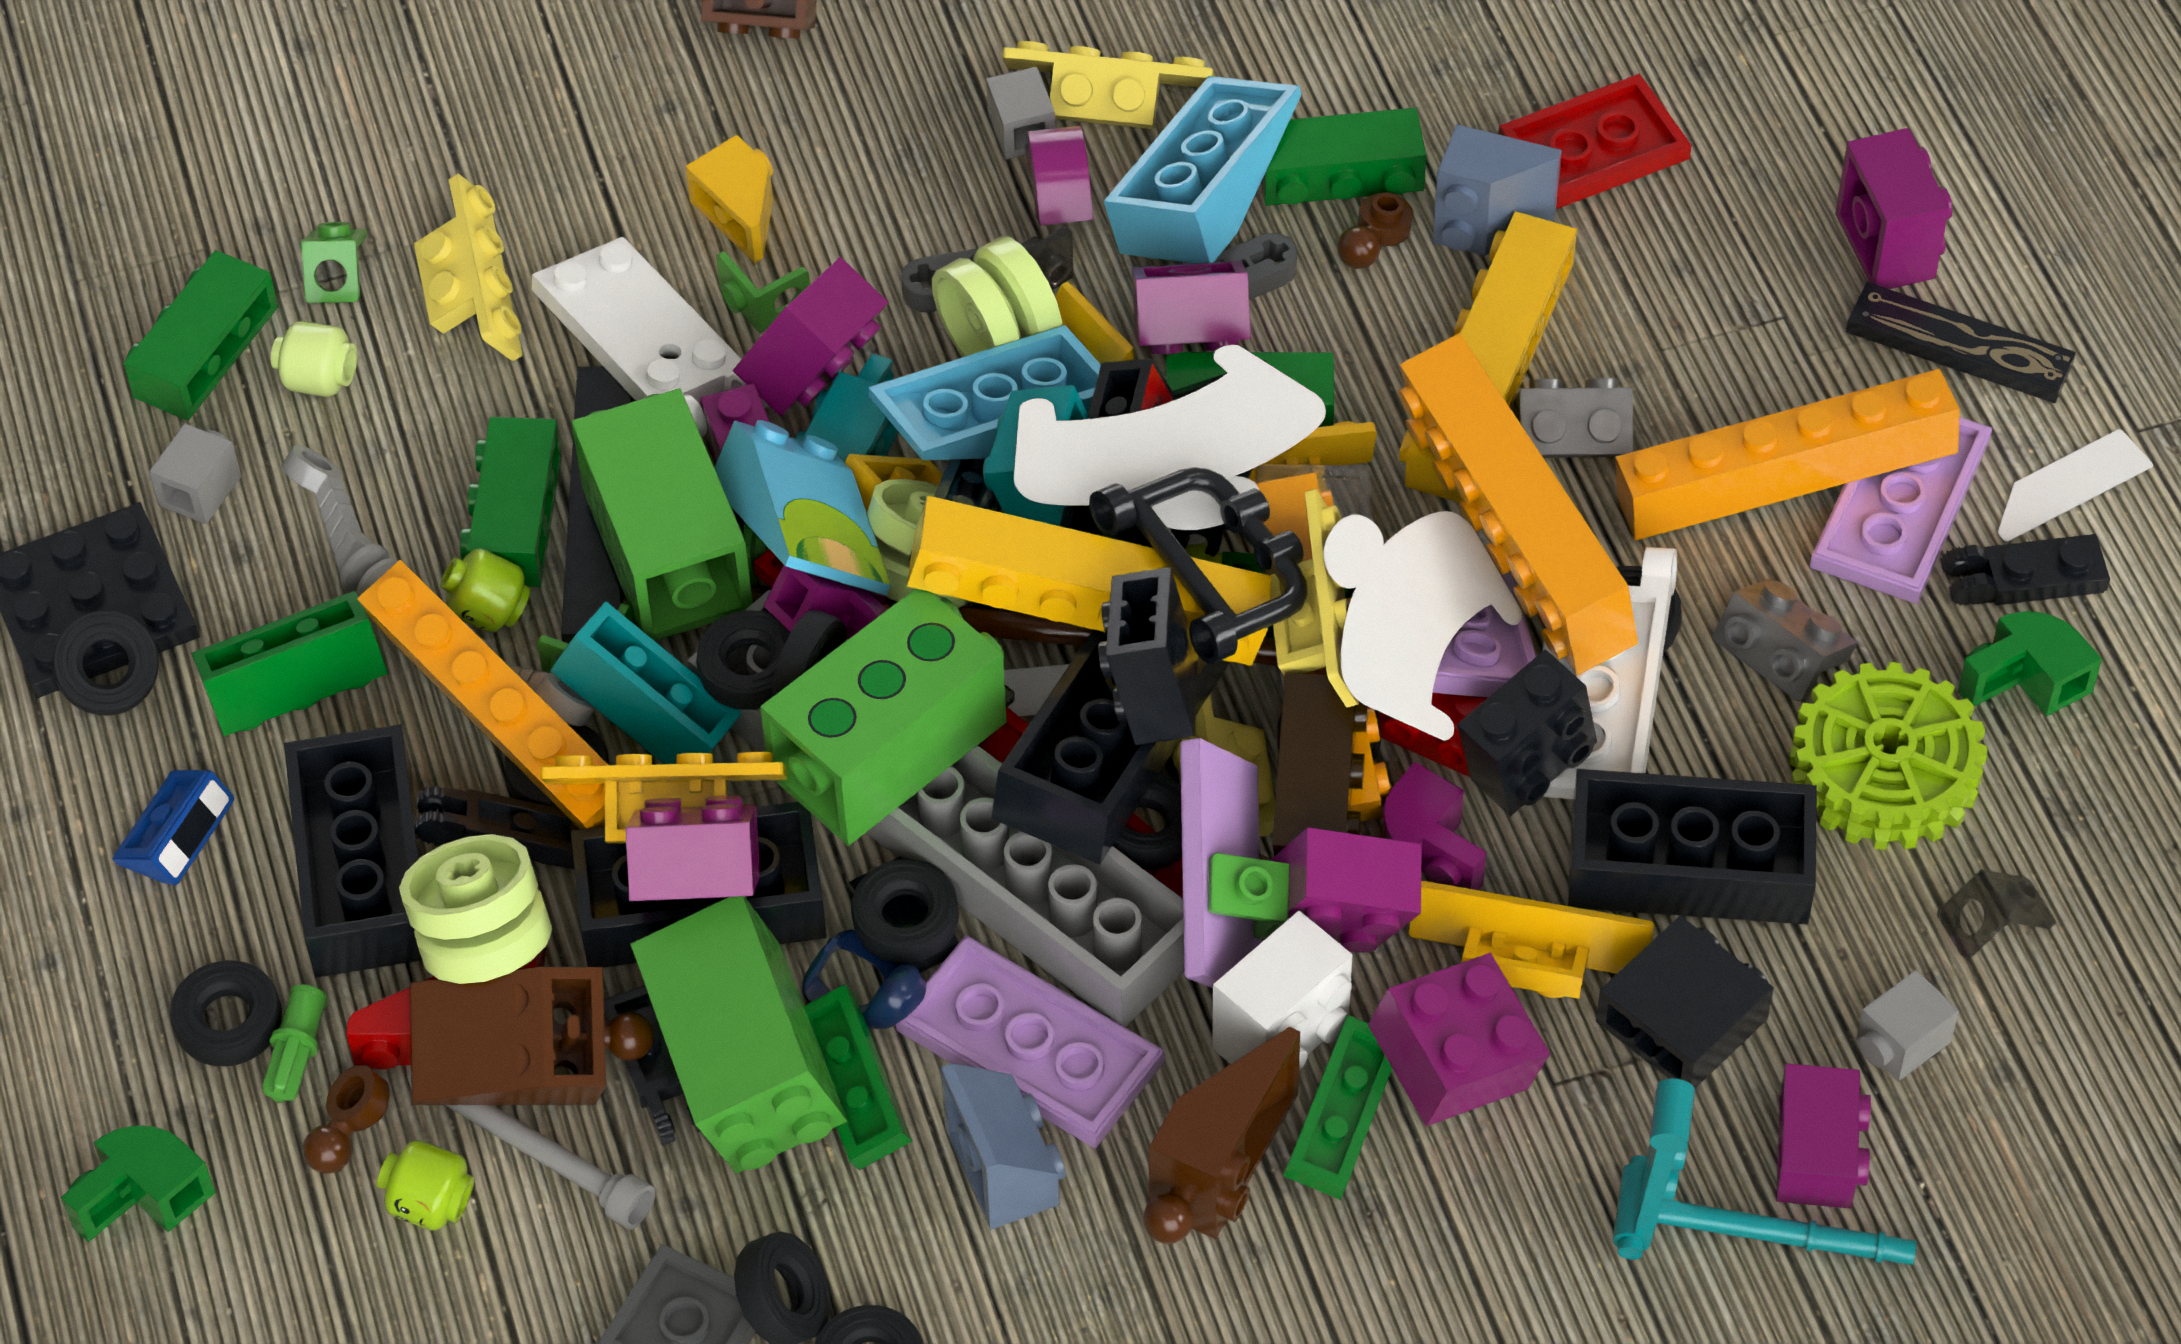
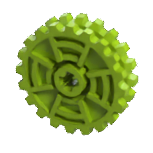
[1789,662,1988,850]

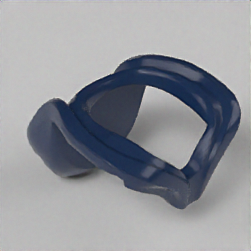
[802,929,926,1029]

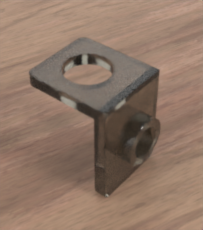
[1021,226,1074,290]
[1937,869,2056,958]

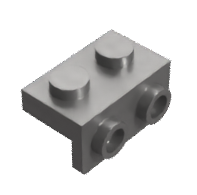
[1516,378,1633,458]
[1712,579,1858,701]

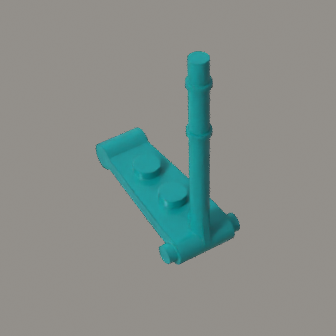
[1613,1078,1917,1265]

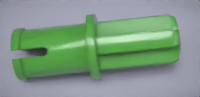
[262,984,328,1103]

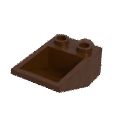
[409,967,654,1105]
[1143,1027,1300,1244]

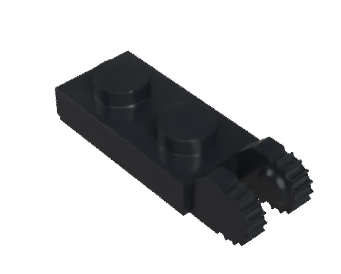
[1940,534,2110,606]
[415,785,580,870]
[604,985,701,1146]

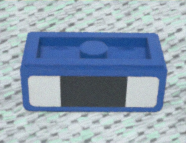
[112,770,234,885]

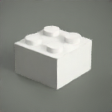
[1212,911,1352,1071]

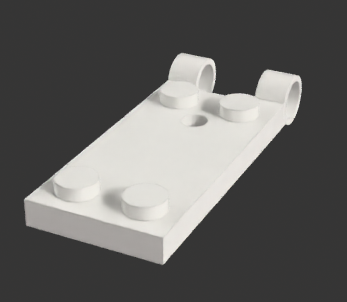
[532,236,770,437]
[1543,547,1677,799]

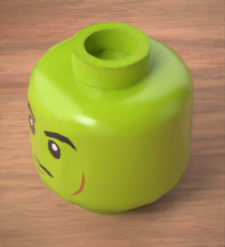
[440,548,530,633]
[377,1140,475,1231]

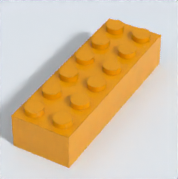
[1398,333,1638,676]

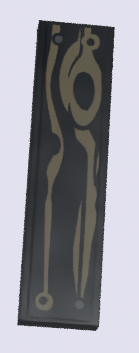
[1846,282,2076,403]

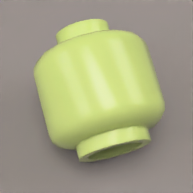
[271,321,357,397]

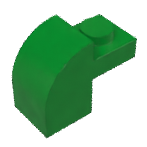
[1958,611,2102,717]
[61,1125,215,1242]

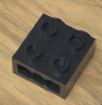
[1098,567,1198,745]
[1457,649,1597,817]
[1596,915,1774,1088]

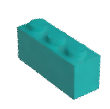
[550,602,742,764]

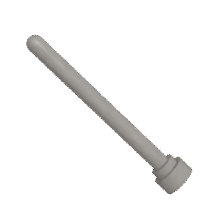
[407,1067,656,1230]

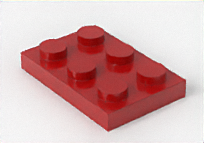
[1498,73,1692,209]

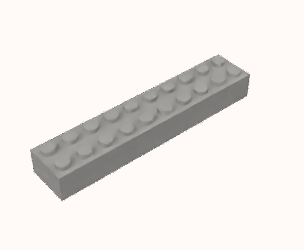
[687,590,1185,1027]

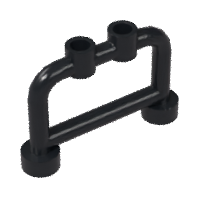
[1089,467,1308,664]

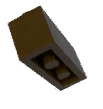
[1272,673,1369,856]

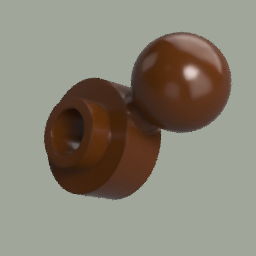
[1337,192,1413,269]
[303,1065,390,1174]

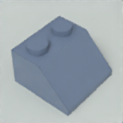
[1433,124,1562,256]
[940,1063,1066,1230]

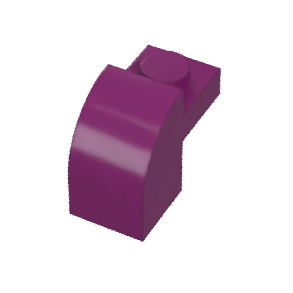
[1025,126,1094,226]
[763,565,888,641]
[1382,762,1486,890]

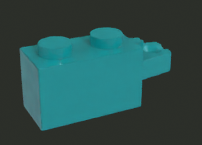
[795,353,899,462]

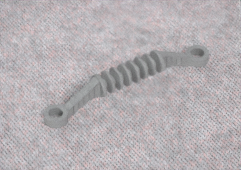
[281,445,596,727]

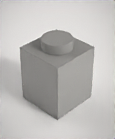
[986,67,1055,160]
[149,424,242,525]
[1856,970,1959,1082]

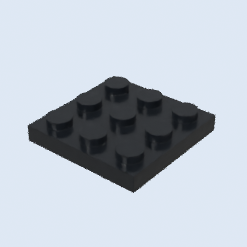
[0,502,200,699]

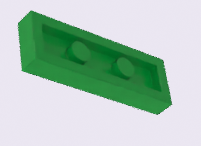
[804,984,913,1170]
[1283,1015,1392,1200]

